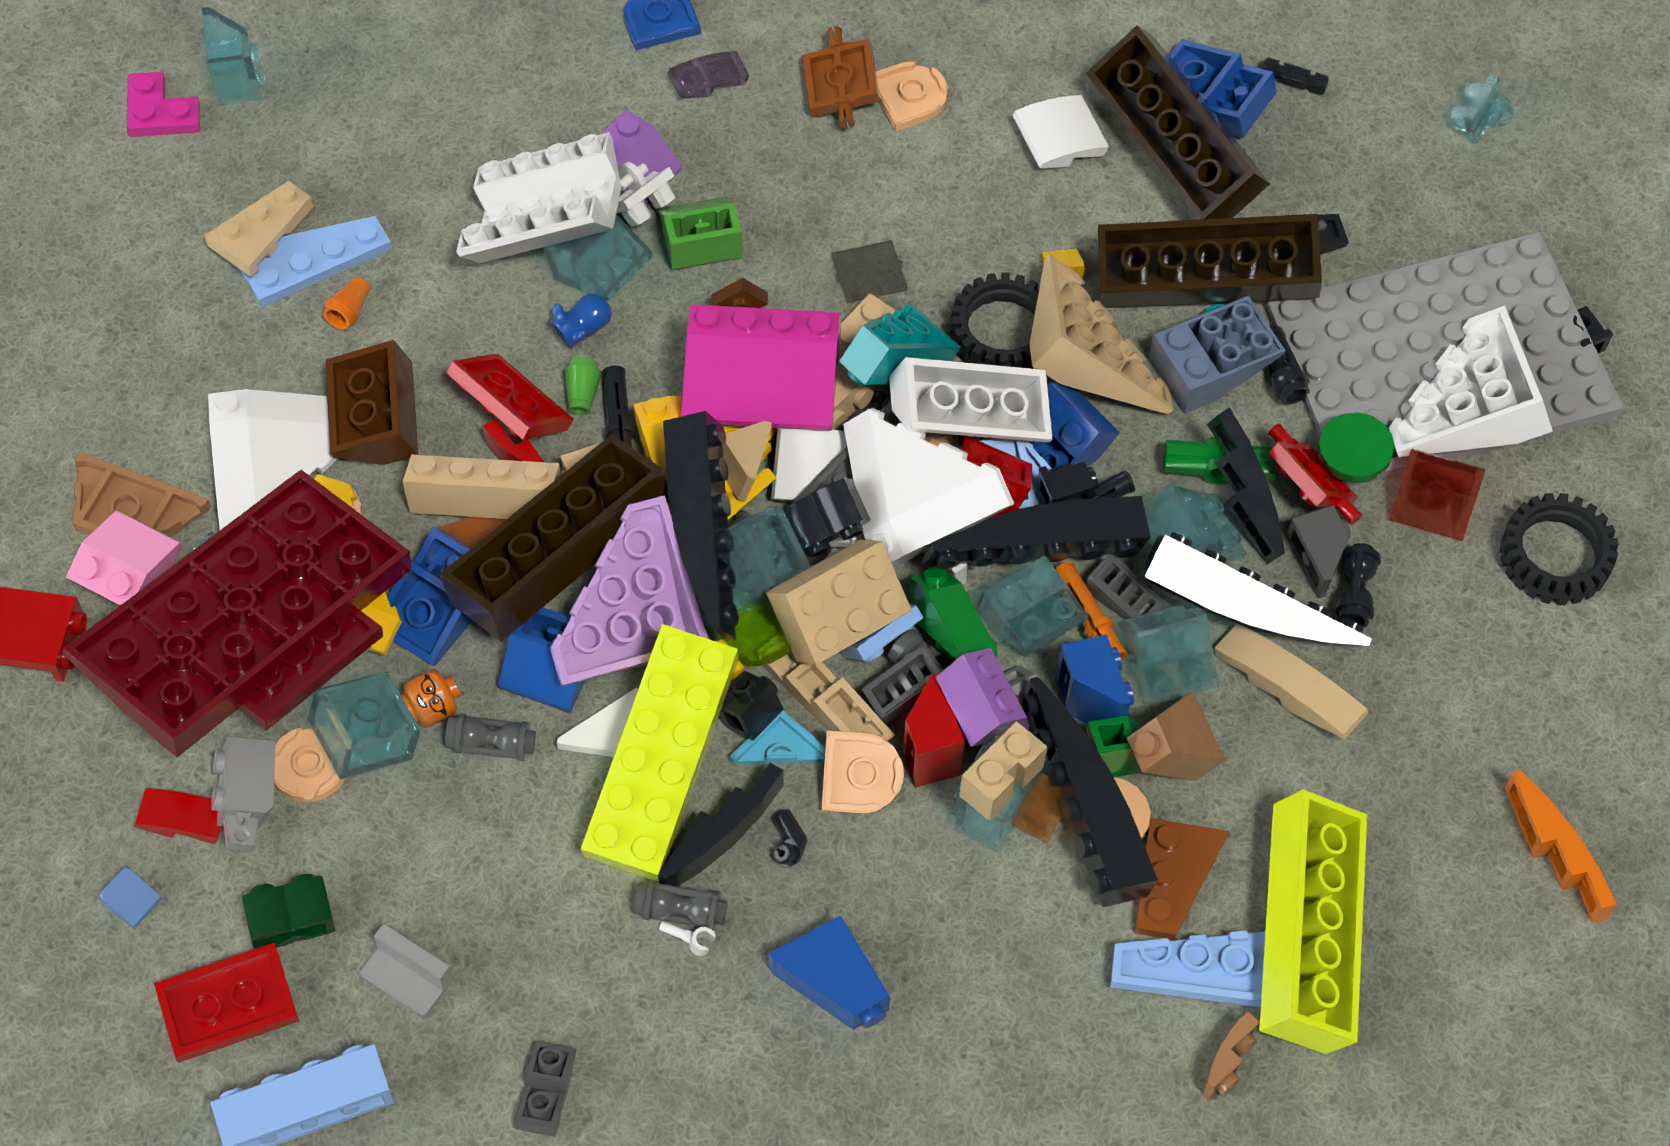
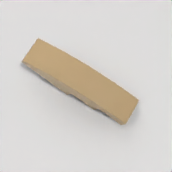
[1214,624,1368,740]
[756,633,895,741]

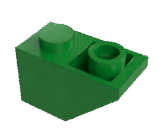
[1086,715,1145,777]

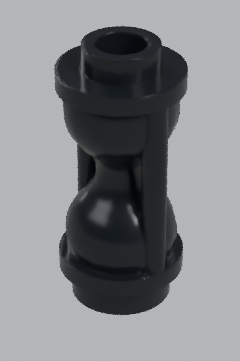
[1264,325,1310,405]
[1335,543,1381,628]

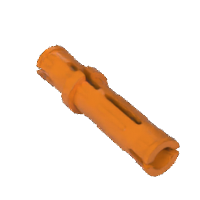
[1052,561,1128,662]

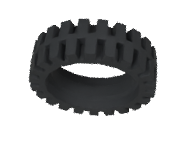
[950,272,1039,369]
[1500,493,1619,605]

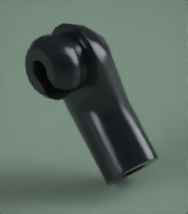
[773,809,808,867]

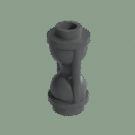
[445,714,536,761]
[634,880,727,931]

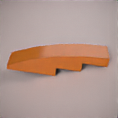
[1505,770,1617,923]

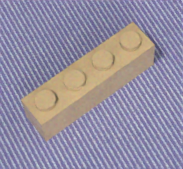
[402,454,561,519]

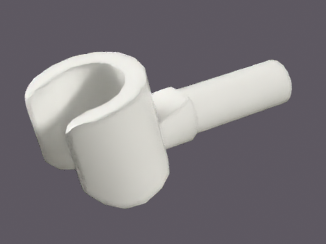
[659,921,716,956]

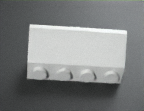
[889,357,1053,442]

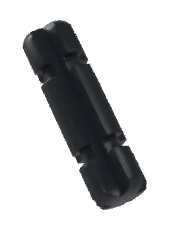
[1261,57,1329,95]

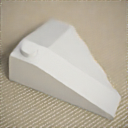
[1389,305,1553,457]
[208,389,339,530]
[843,408,1014,565]

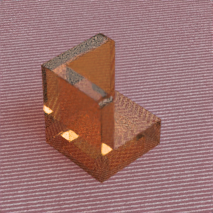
[1012,773,1064,844]

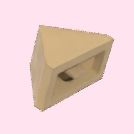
[722,421,772,501]

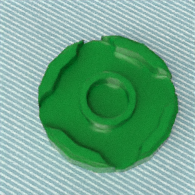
[1318,412,1395,483]

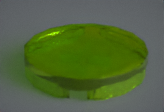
[722,602,791,667]

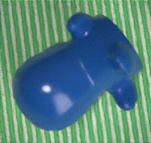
[550,294,612,349]

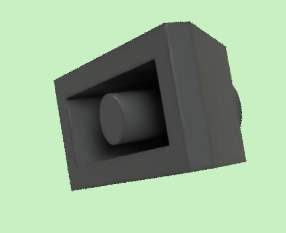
[1286,506,1350,599]

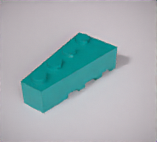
[839,303,961,386]

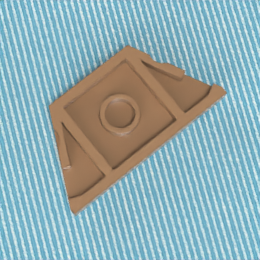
[73,451,211,537]

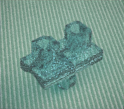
[1450,75,1514,144]

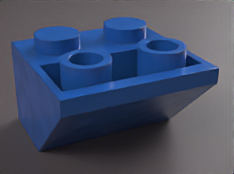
[1030,382,1120,471]
[498,608,586,713]
[1055,634,1134,725]

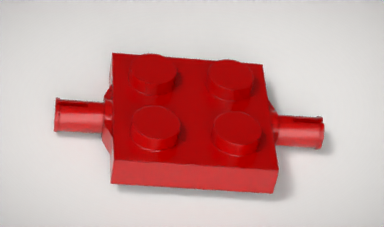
[1268,423,1362,525]

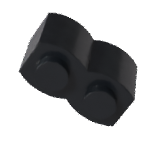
[778,478,871,557]

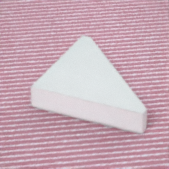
[557,688,639,757]

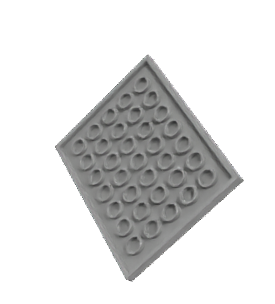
[1267,232,1624,487]

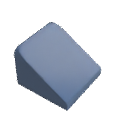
[99,866,162,929]

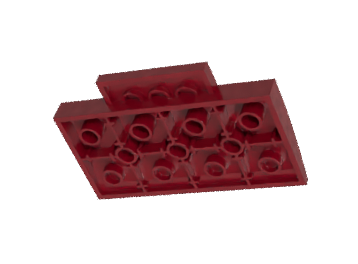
[63,470,411,757]

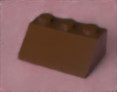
[326,340,419,465]

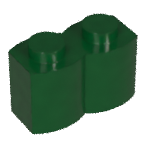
[242,874,336,949]

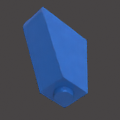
[769,915,890,1030]

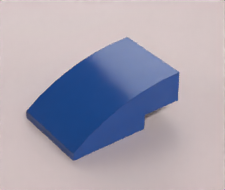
[1169,39,1277,138]
[387,527,472,666]

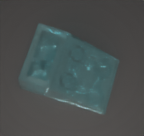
[694,504,811,629]

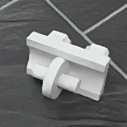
[616,162,676,227]

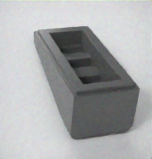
[1086,554,1170,635]
[861,643,943,726]

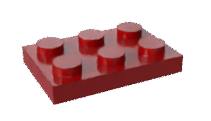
[446,353,574,440]
[154,942,299,1063]

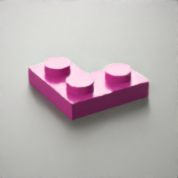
[127,72,200,137]

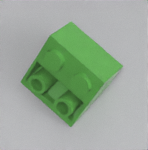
[658,196,742,270]

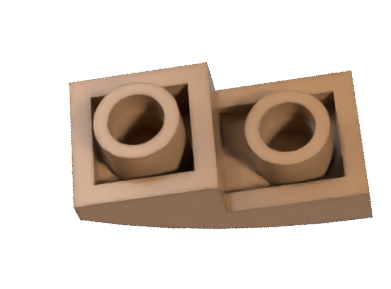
[1203,1011,1260,1101]

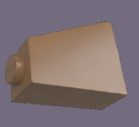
[1127,693,1225,781]

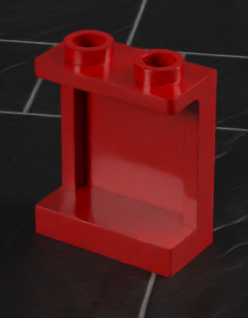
[0,587,87,682]

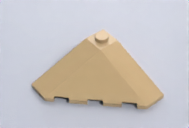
[1029,254,1174,415]

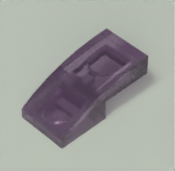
[668,51,750,99]

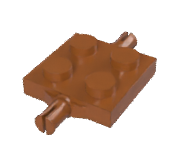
[803,26,880,129]

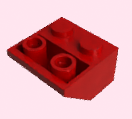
[903,673,968,788]

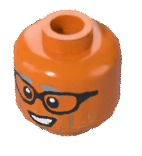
[399,669,461,727]

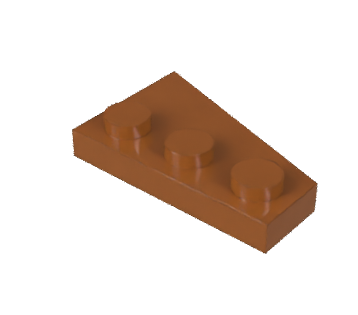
[1134,818,1229,940]

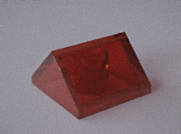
[1389,448,1485,541]

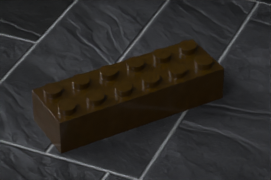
[1086,25,1270,220]
[1098,214,1322,308]
[440,434,669,642]

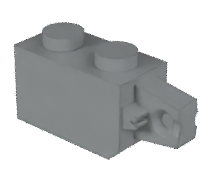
[211,736,276,852]

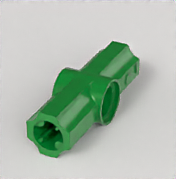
[1163,436,1278,485]

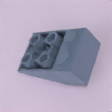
[1148,296,1286,414]

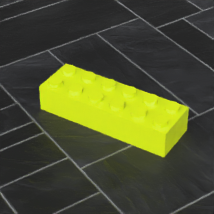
[581,624,738,882]
[1259,789,1367,1054]

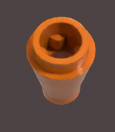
[323,277,370,330]

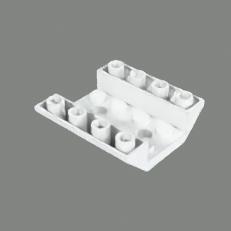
[456,132,621,263]

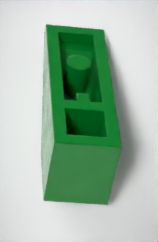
[910,568,997,660]

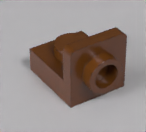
[711,278,768,308]

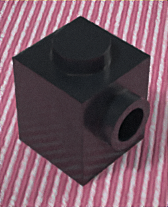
[720,670,784,741]

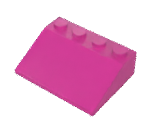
[681,304,841,431]

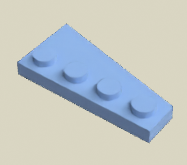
[239,216,392,307]
[1110,930,1265,1007]

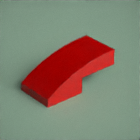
[483,419,544,462]
[133,788,221,844]

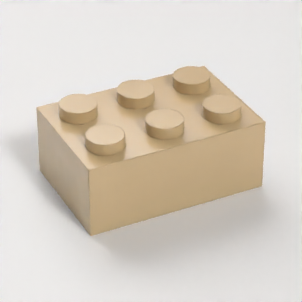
[766,539,912,665]

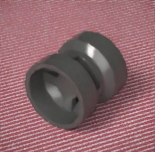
[888,629,943,683]

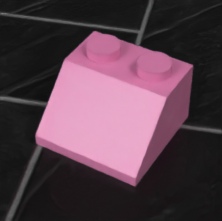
[66,511,183,605]

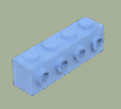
[210,1044,394,1146]

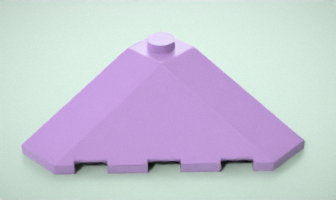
[550,495,708,686]

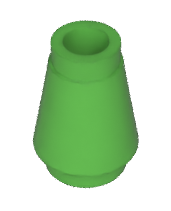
[565,357,602,415]

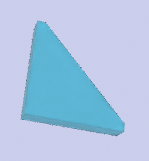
[730,711,826,765]

